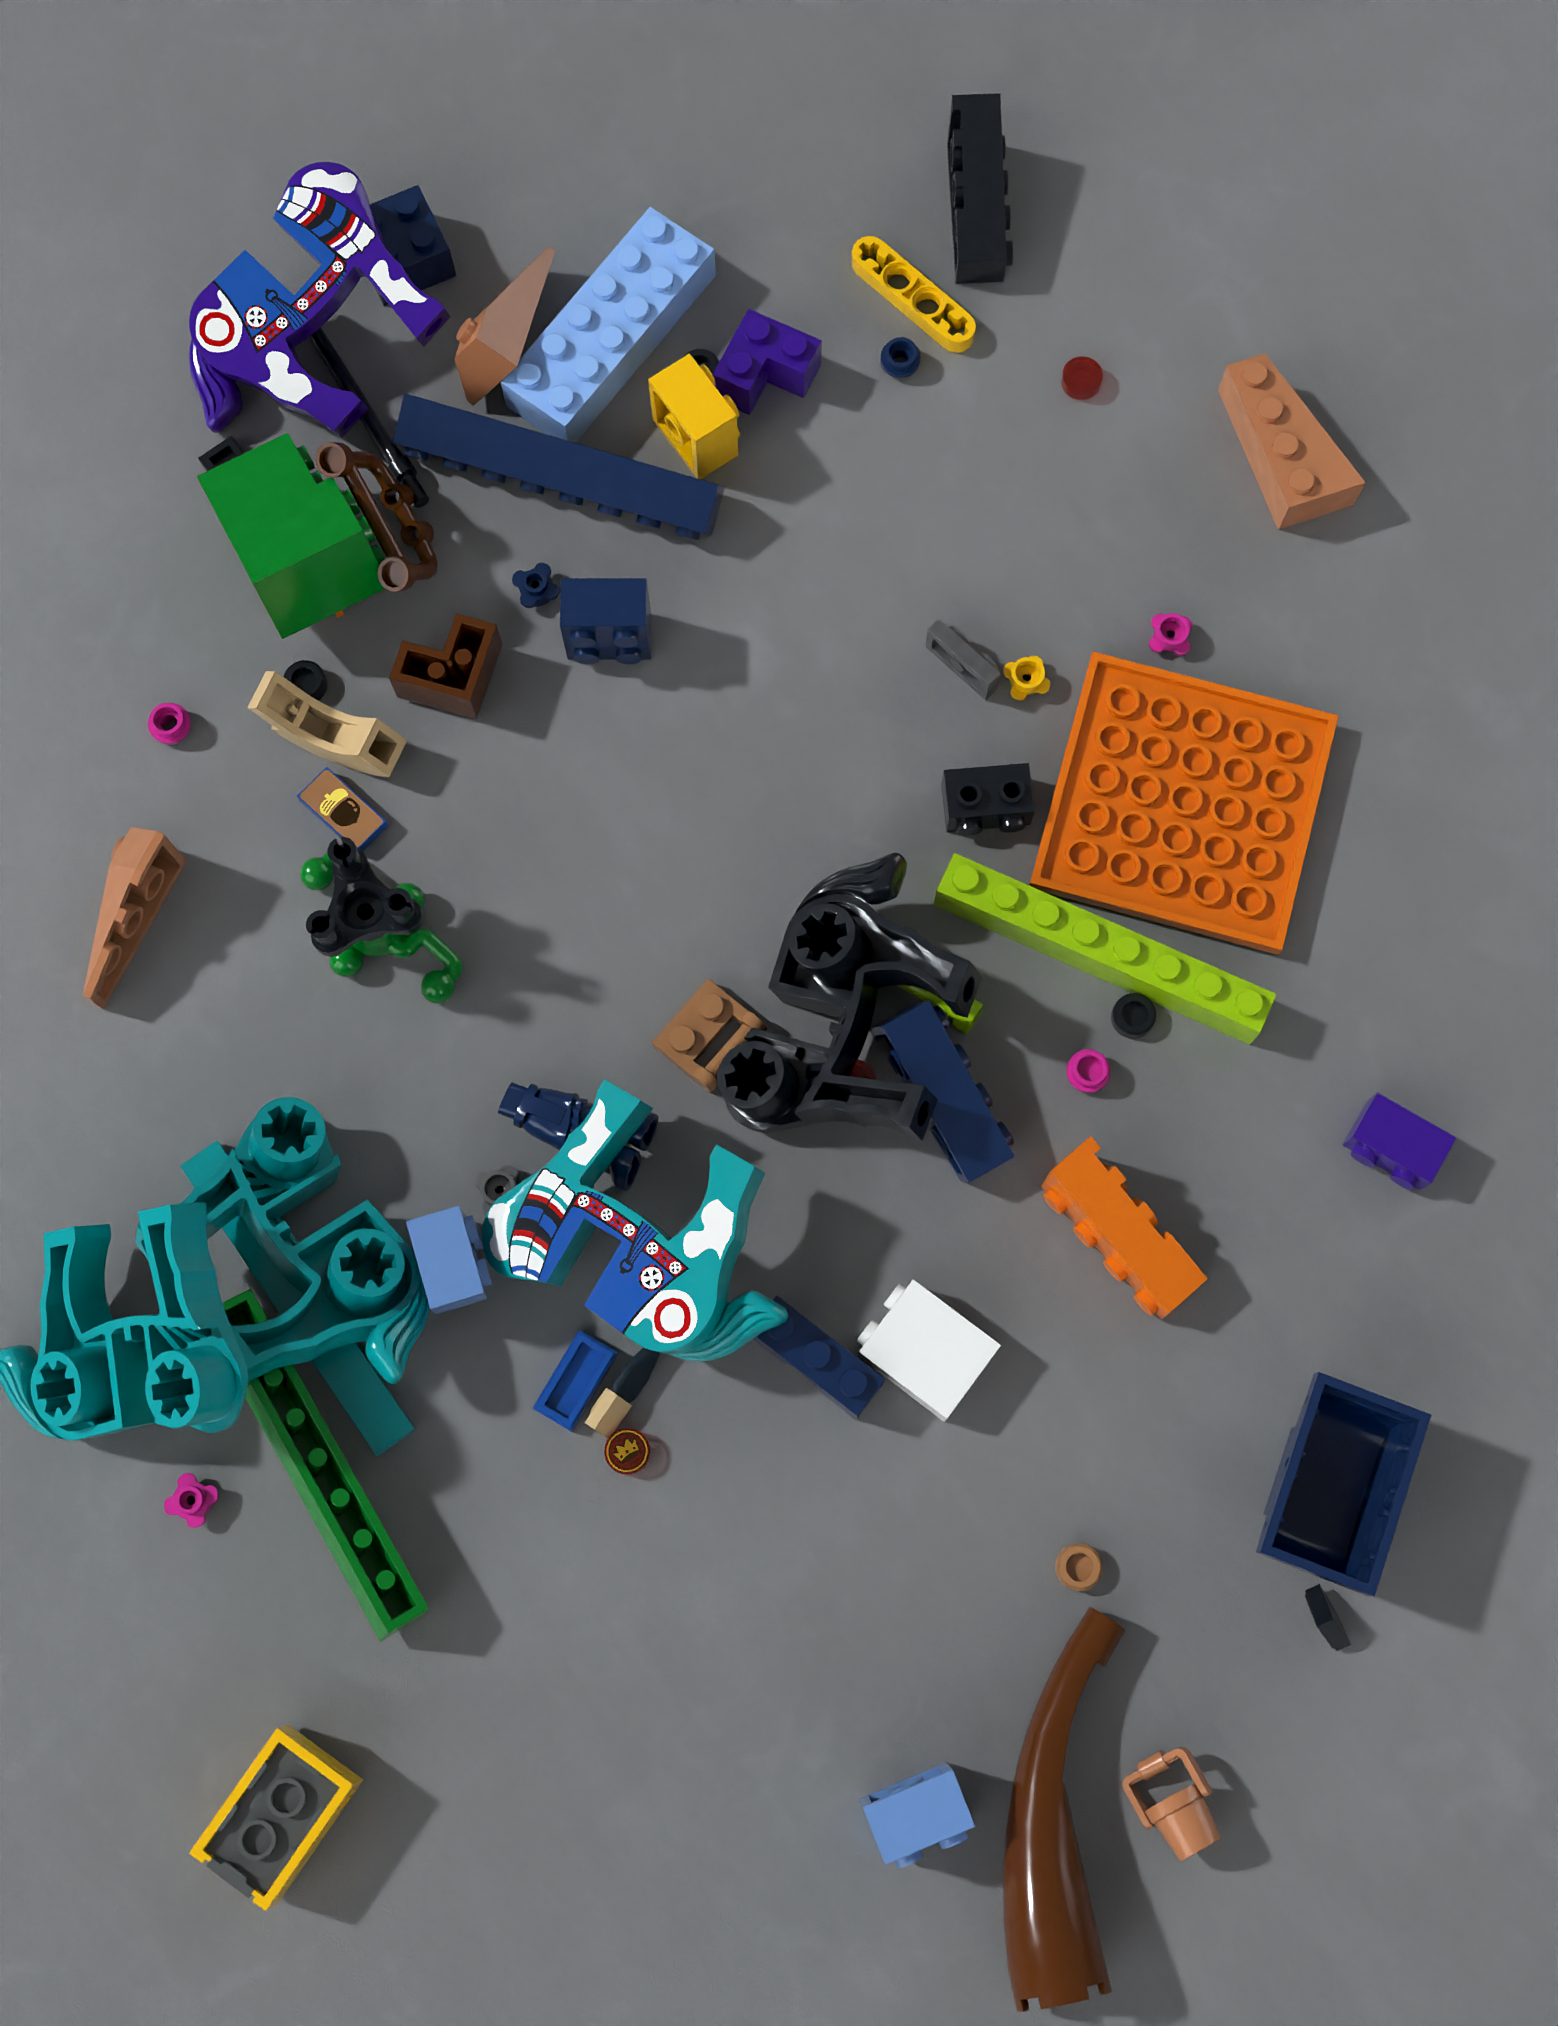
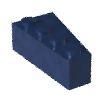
[869,1000,1015,1183]

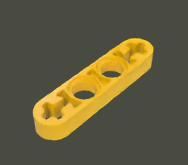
[851,236,976,353]

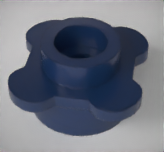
[512,563,559,608]

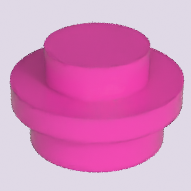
[1066,1049,1111,1093]

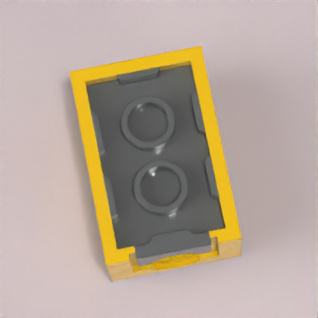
[189,1725,363,1911]

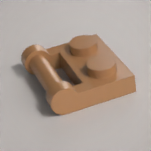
[651,978,768,1093]

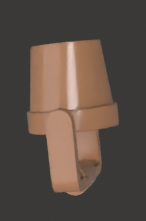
[1123,1747,1222,1862]

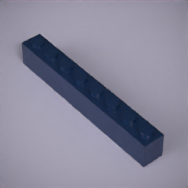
[393,393,725,540]

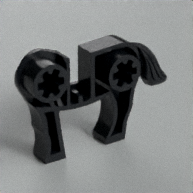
[717,852,982,1141]

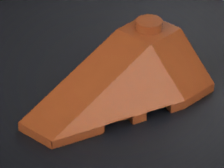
[454,246,555,406]
[83,827,187,1009]

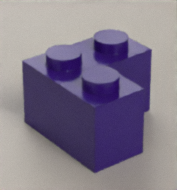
[712,309,822,415]

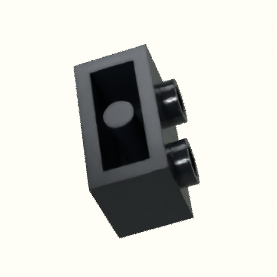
[941,763,1035,836]

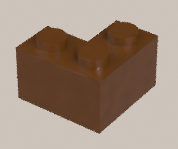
[389,613,503,719]

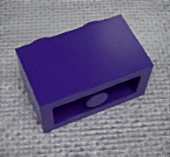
[1342,1092,1456,1190]

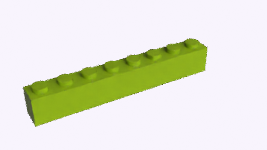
[933,853,1277,1045]

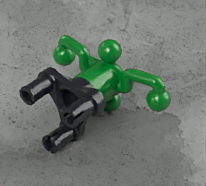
[300,837,463,1004]

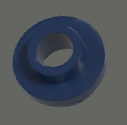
[880,337,921,378]

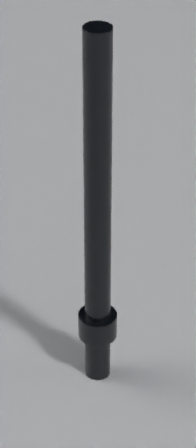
[309,327,430,508]

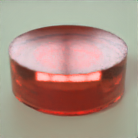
[1061,356,1103,400]

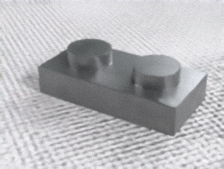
[925,619,1001,701]

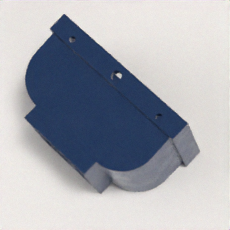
[1255,1372,1431,1597]

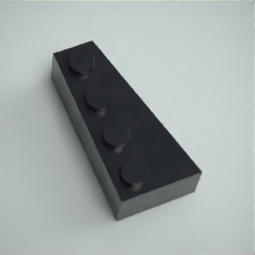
[947,93,1013,284]

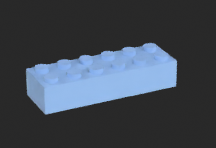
[500,207,716,443]

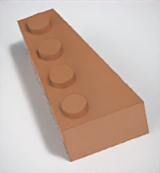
[1218,353,1366,530]

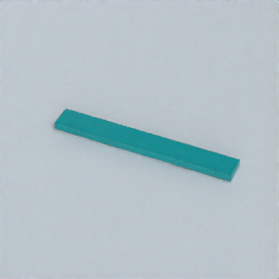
[180,1141,416,1456]

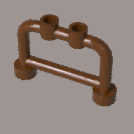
[316,442,438,592]

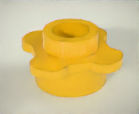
[1003,655,1051,701]

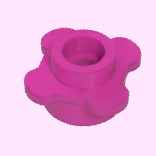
[1149,613,1192,656]
[164,1473,219,1528]

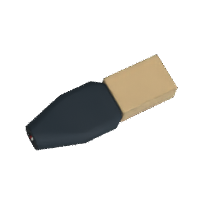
[585,1348,660,1440]

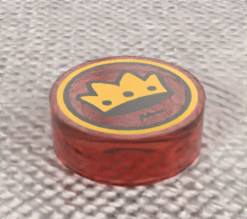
[604,1428,651,1475]

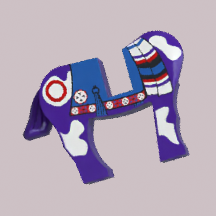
[189,162,451,438]

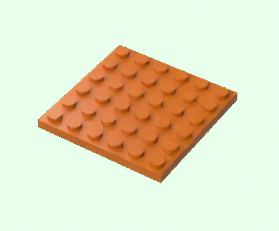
[1029,651,1339,955]

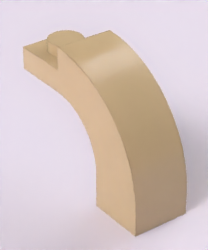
[247,671,407,777]

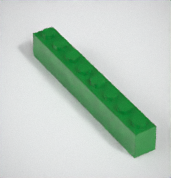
[222,1288,429,1642]

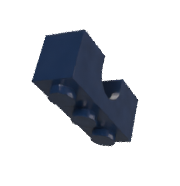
[753,1295,885,1420]

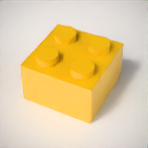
[648,353,740,479]

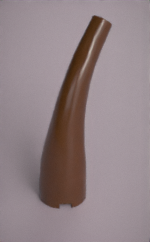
[1003,1607,1125,2012]

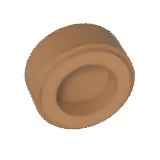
[1055,1544,1103,1591]

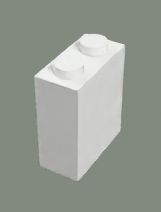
[857,1279,1001,1421]

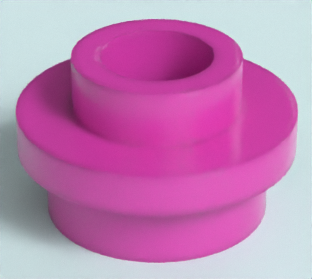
[148,703,191,745]

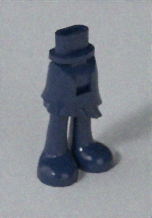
[498,1082,659,1191]

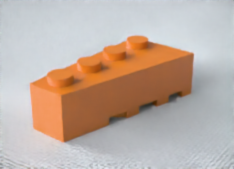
[1041,1136,1208,1319]

